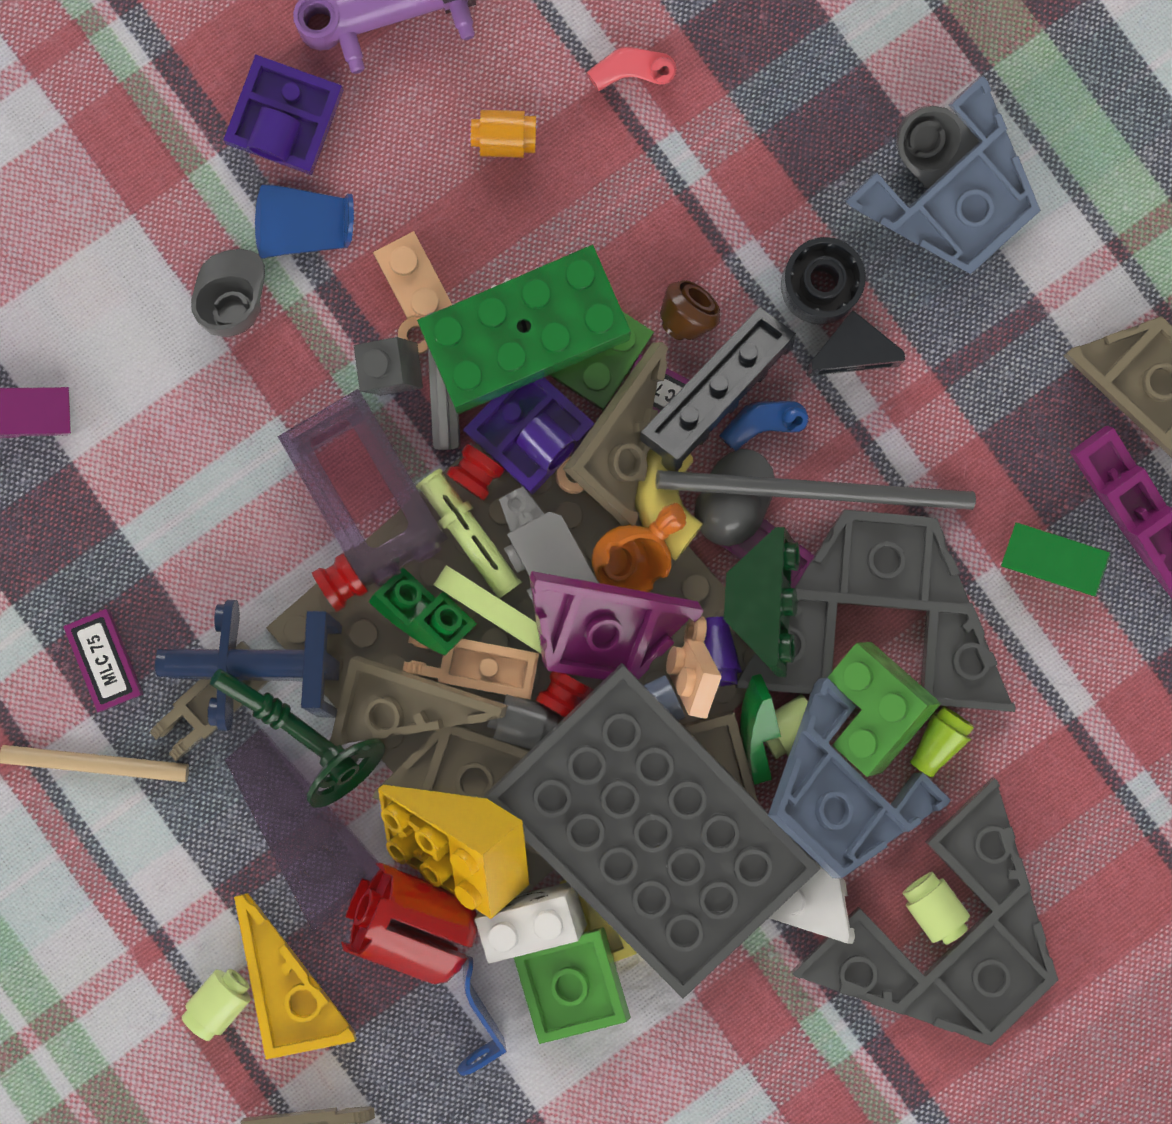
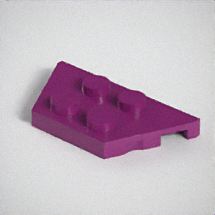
[529,571,703,680]

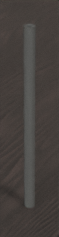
[655,470,976,510]

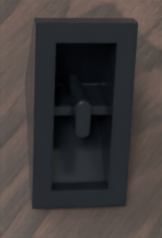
[807,310,905,376]

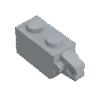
[499,486,598,601]

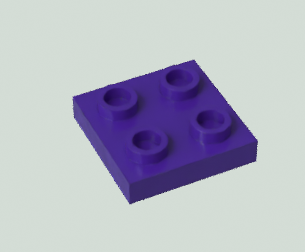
[223,54,344,175]
[463,377,595,495]

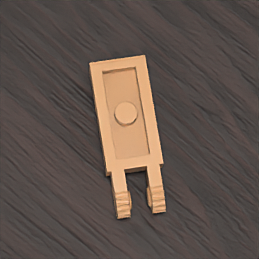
[403,636,540,700]

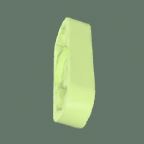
[433,565,541,653]

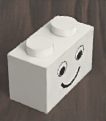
[475,882,587,964]

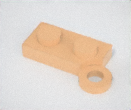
[373,231,452,354]
[666,616,722,719]

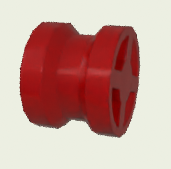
[446,444,505,501]
[312,553,369,612]
[535,671,593,717]

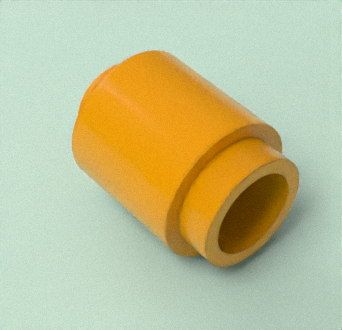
[471,110,536,158]

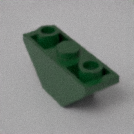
[724,527,800,677]

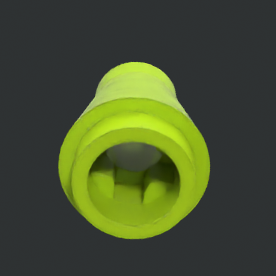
[910,706,974,778]

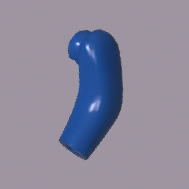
[719,401,809,451]

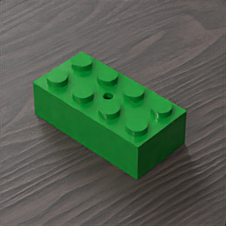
[417,244,631,414]

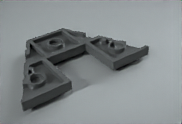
[735,509,1016,712]
[791,778,1058,1046]

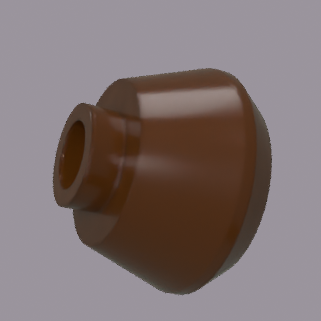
[660,280,720,340]

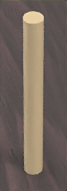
[0,745,189,782]

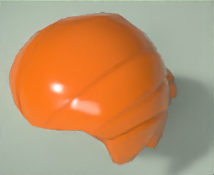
[592,503,686,592]

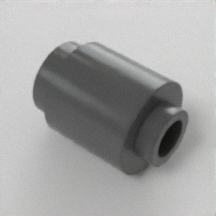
[487,694,559,750]

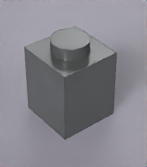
[354,337,423,396]

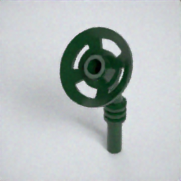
[210,669,385,808]

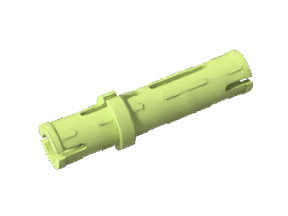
[416,468,522,599]

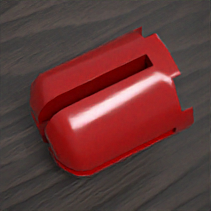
[341,863,477,984]

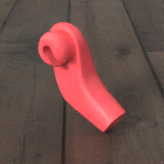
[586,47,677,91]

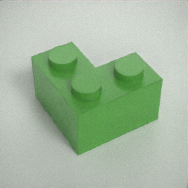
[828,642,941,777]

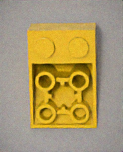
[378,785,530,919]

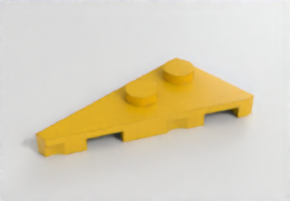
[234,893,357,1060]

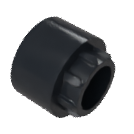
[781,237,866,325]

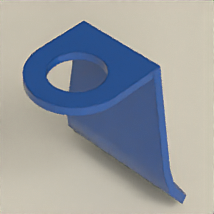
[255,185,354,259]
[457,956,507,1076]

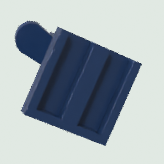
[155,600,342,731]

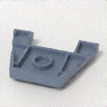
[844,76,1041,274]
[768,678,951,878]

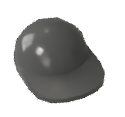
[896,105,979,189]
[191,249,265,337]
[694,449,775,546]

